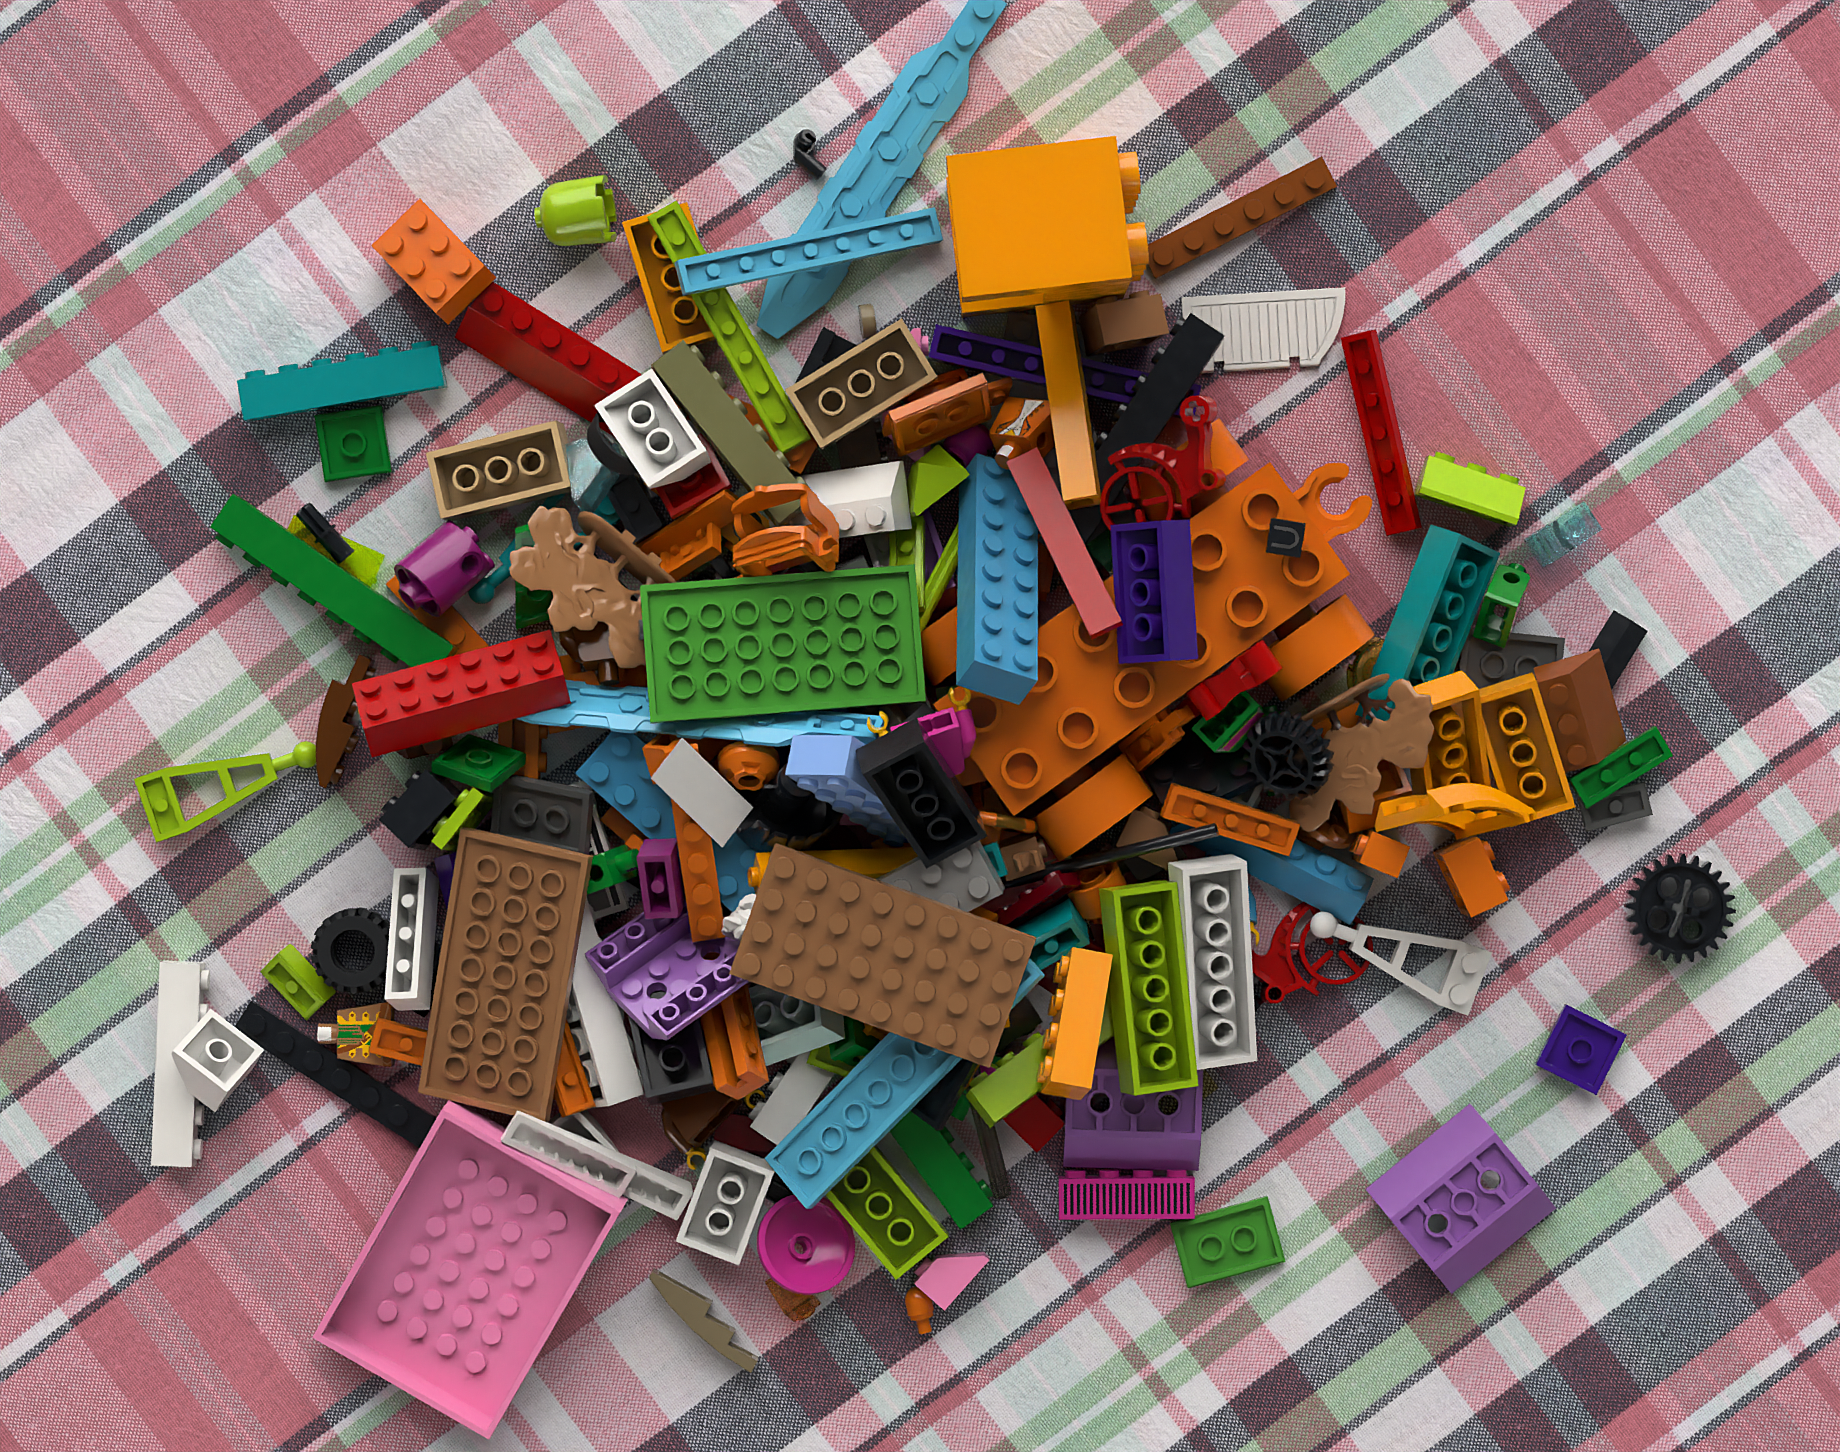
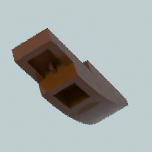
[316,654,377,789]

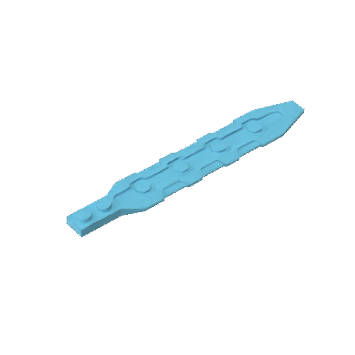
[757,0,1007,340]
[516,680,884,747]

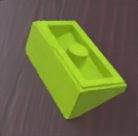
[260,944,336,1021]

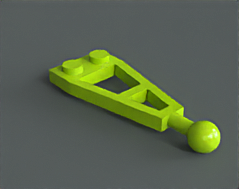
[134,741,316,843]

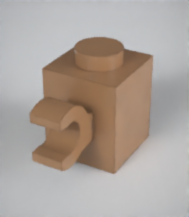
[999,833,1048,881]

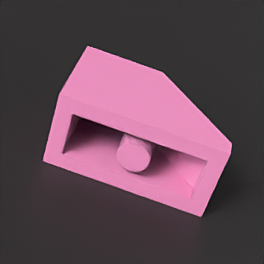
[914,1252,990,1311]

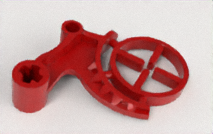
[1100,395,1226,531]
[1172,639,1283,721]
[1251,902,1373,1004]

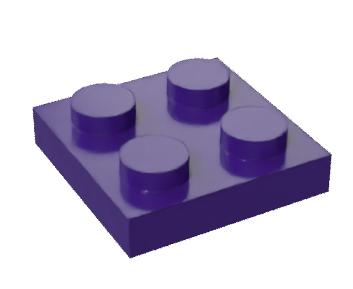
[1535,1004,1627,1095]

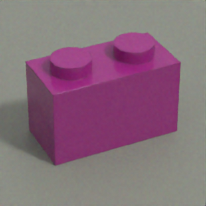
[637,838,686,919]

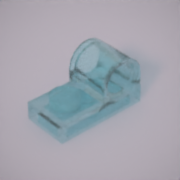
[1524,501,1602,568]

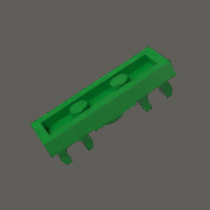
[1568,726,1673,808]

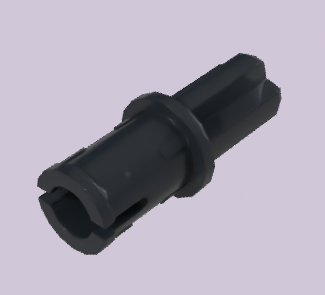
[296,503,355,565]

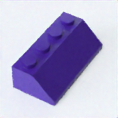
[1110,520,1198,664]

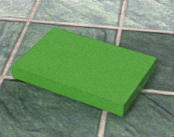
[1169,1196,1286,1288]

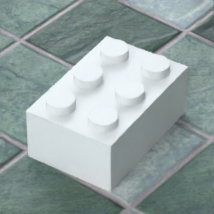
[676,1140,775,1265]

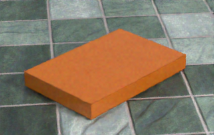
[888,373,992,457]

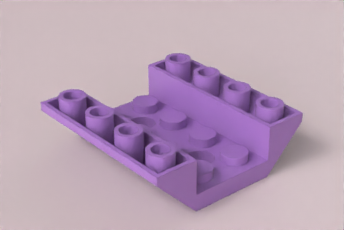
[585,902,749,1040]
[1063,1036,1203,1171]
[1366,1103,1556,1294]

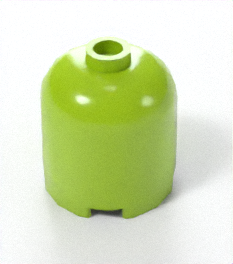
[534,175,617,246]

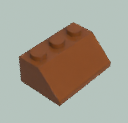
[1533,648,1627,773]

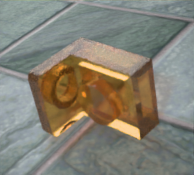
[765,1278,821,1322]

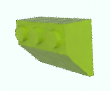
[1414,452,1526,527]

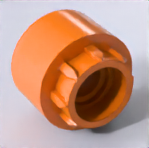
[1067,862,1128,924]

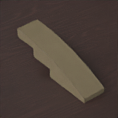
[649,1268,759,1373]

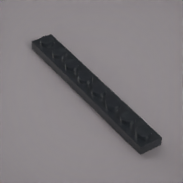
[235,1000,437,1148]

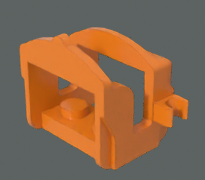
[731,484,839,578]

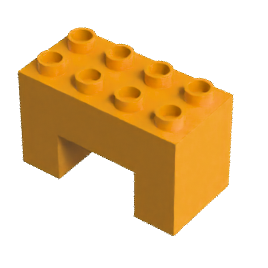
[946,136,1149,318]

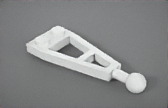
[1310,911,1492,1016]

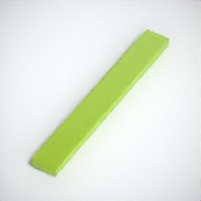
[647,200,811,455]

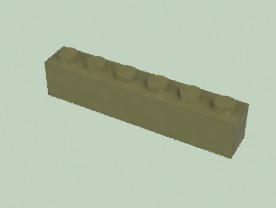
[651,340,810,527]

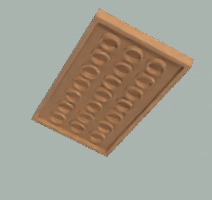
[418,827,593,1122]
[729,843,1037,1068]

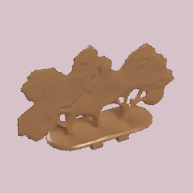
[509,506,677,668]

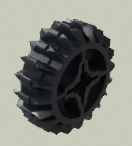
[1242,710,1334,802]

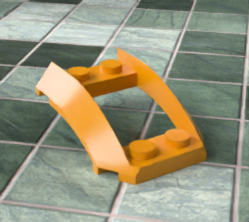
[1374,783,1537,840]

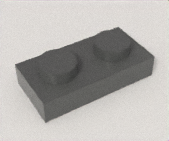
[1577,782,1653,832]

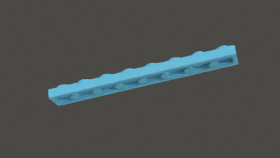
[675,207,943,296]

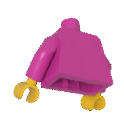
[867,687,976,775]

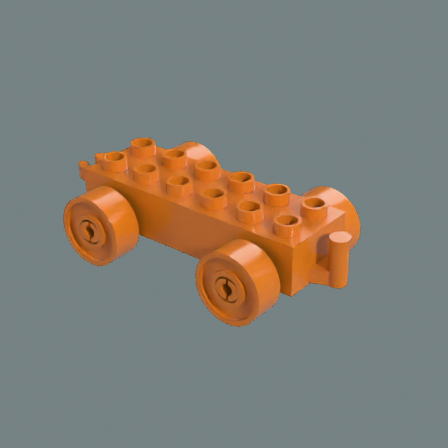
[921,418,1375,861]

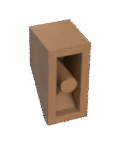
[1115,805,1178,870]

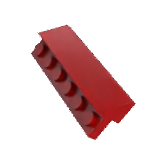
[454,282,642,437]

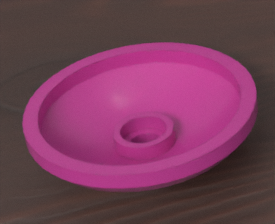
[757,1195,855,1295]

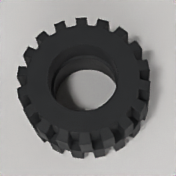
[311,907,390,994]

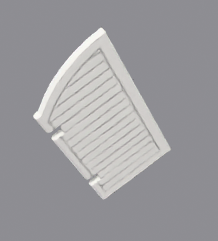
[1181,287,1345,373]

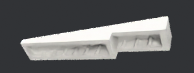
[501,1110,694,1221]

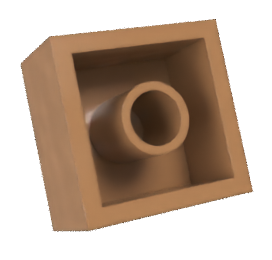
[1079,290,1169,356]

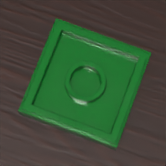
[314,405,393,483]
[432,734,526,792]

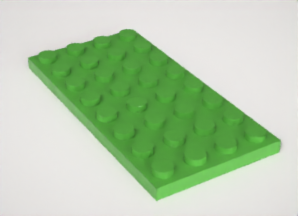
[640,564,926,724]

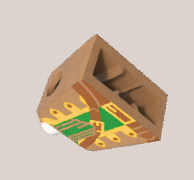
[317,1001,395,1067]

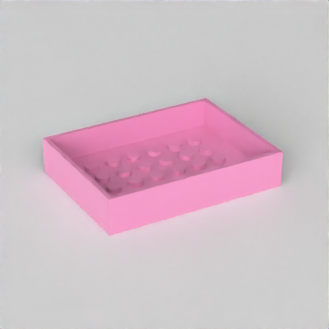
[312,1100,628,1440]

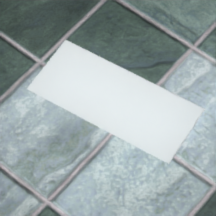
[651,738,753,848]

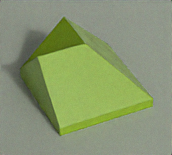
[906,444,970,517]

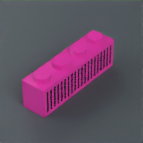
[1058,1169,1195,1220]

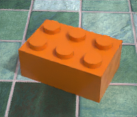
[371,198,497,324]
[1433,836,1510,918]

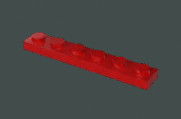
[1341,329,1422,536]

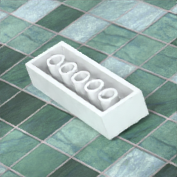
[1168,854,1257,1070]
[566,898,644,1108]

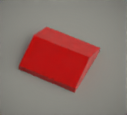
[656,433,732,520]

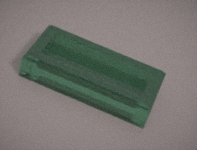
[1086,528,1113,575]

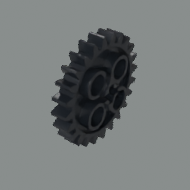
[1624,853,1736,964]

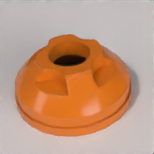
[718,741,780,791]

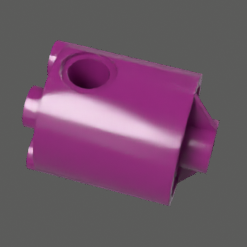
[394,520,495,617]

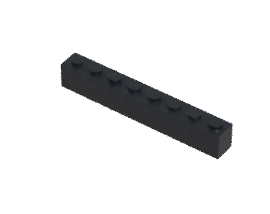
[1038,313,1225,549]

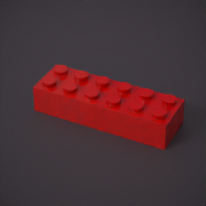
[352,630,571,758]

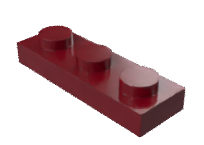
[994,870,1082,928]

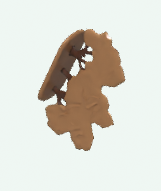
[1269,673,1434,832]

